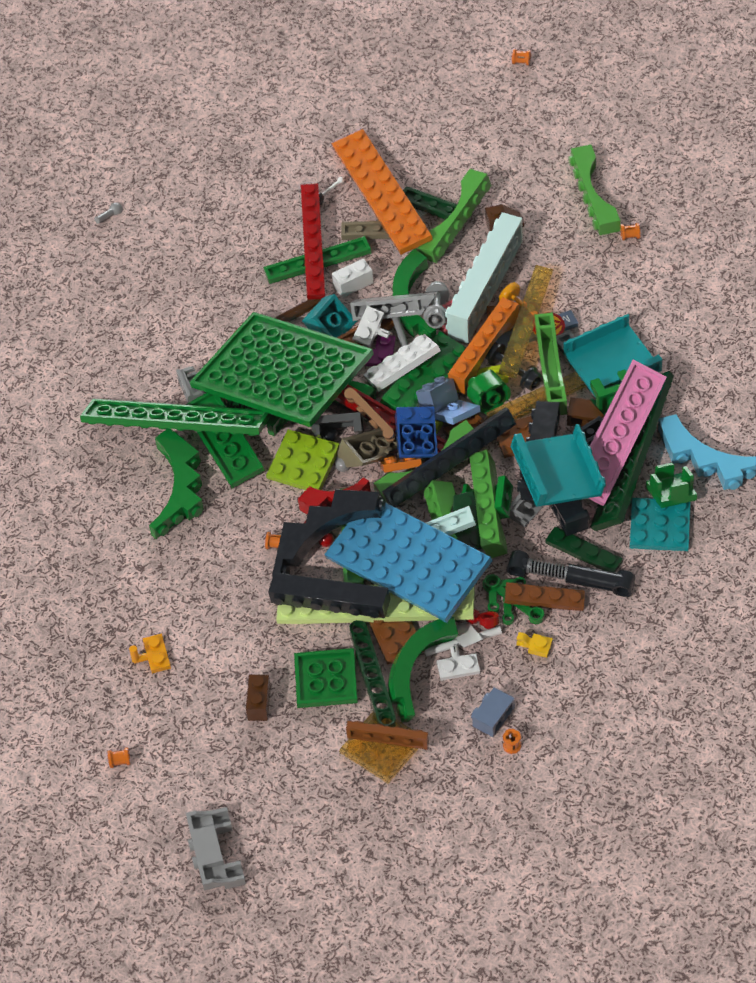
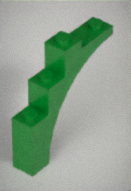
[149,428,204,539]

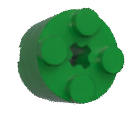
[467,370,511,415]

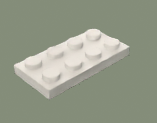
[363,334,441,392]

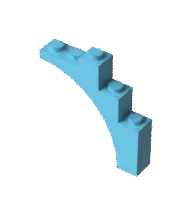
[658,414,756,490]

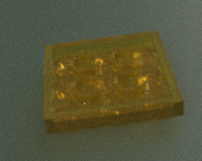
[339,712,418,784]

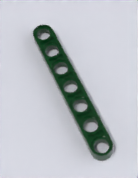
[349,620,396,727]

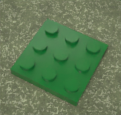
[294,648,358,708]

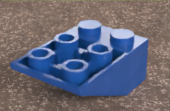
[395,407,438,458]

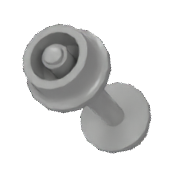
[424,281,449,329]

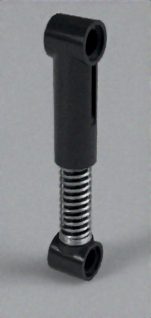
[506,550,636,597]

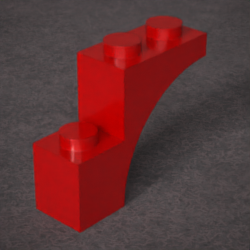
[298,477,371,515]

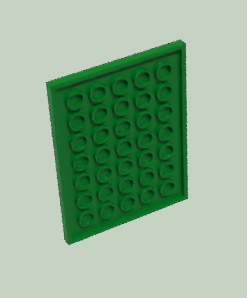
[190,312,374,427]

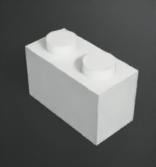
[332,259,373,298]

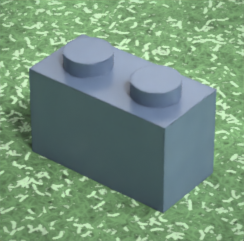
[416,376,458,413]
[471,687,515,737]

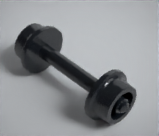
[485,342,542,391]

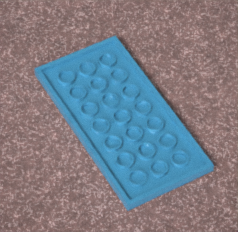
[324,503,492,623]

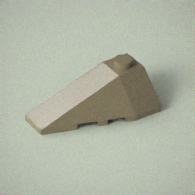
[337,429,398,468]

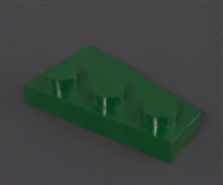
[452,491,482,550]

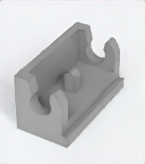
[176,366,205,403]
[509,493,543,527]

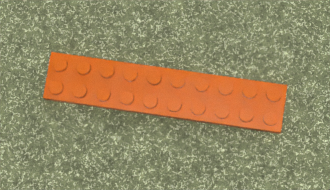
[332,129,433,255]

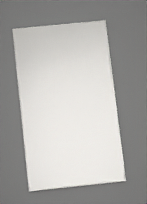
[456,621,483,648]

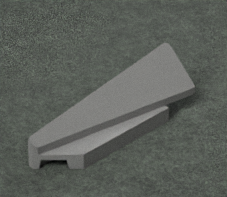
[350,292,437,321]

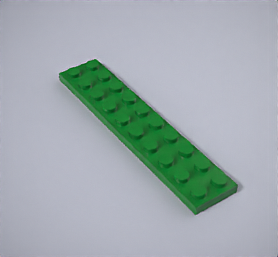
[80,399,270,436]

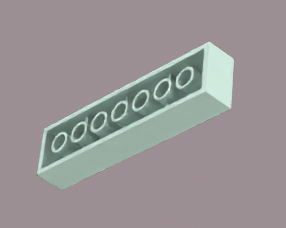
[445,212,522,344]

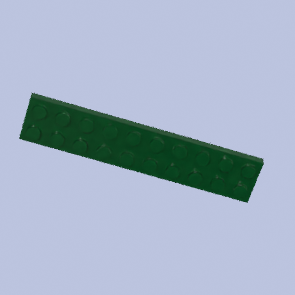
[590,371,674,531]

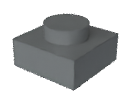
[556,330,575,353]

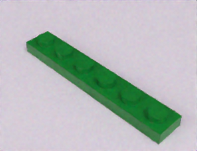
[263,236,371,284]

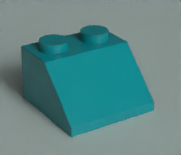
[302,294,357,338]

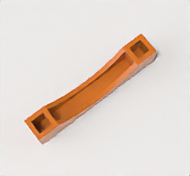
[448,297,519,394]

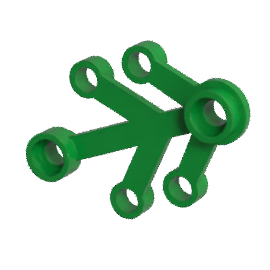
[482,574,544,625]

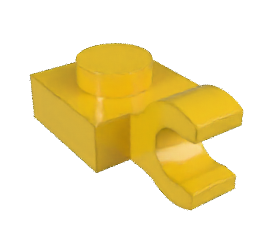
[516,632,553,658]

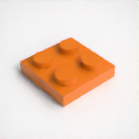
[380,456,422,473]

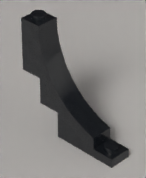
[272,489,386,577]

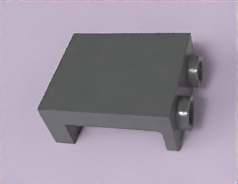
[312,412,364,439]

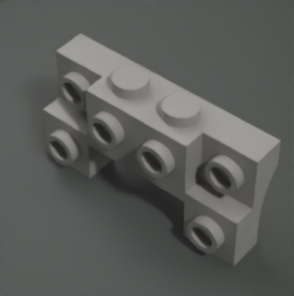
[186,807,246,891]

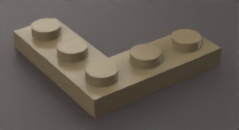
[341,218,390,240]

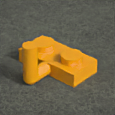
[129,633,171,673]

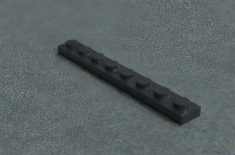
[382,407,516,507]

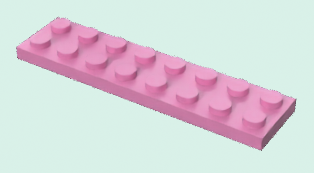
[588,360,667,506]

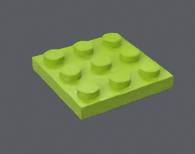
[266,429,340,490]

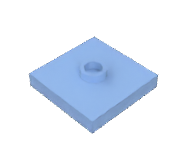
[435,400,480,425]

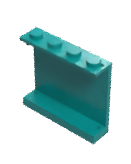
[563,314,663,398]
[511,424,606,507]

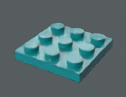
[630,498,690,551]

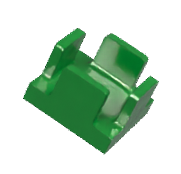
[646,463,697,508]

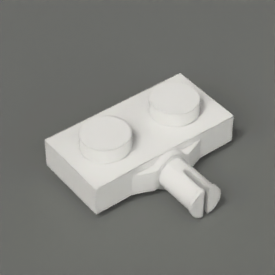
[352,306,390,347]
[437,645,480,681]

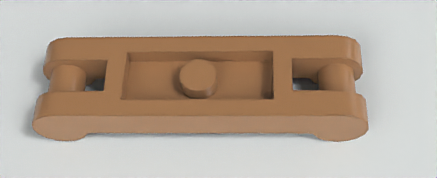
[344,388,396,443]

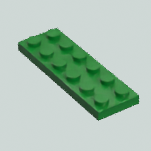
[380,331,466,411]
[185,393,265,489]

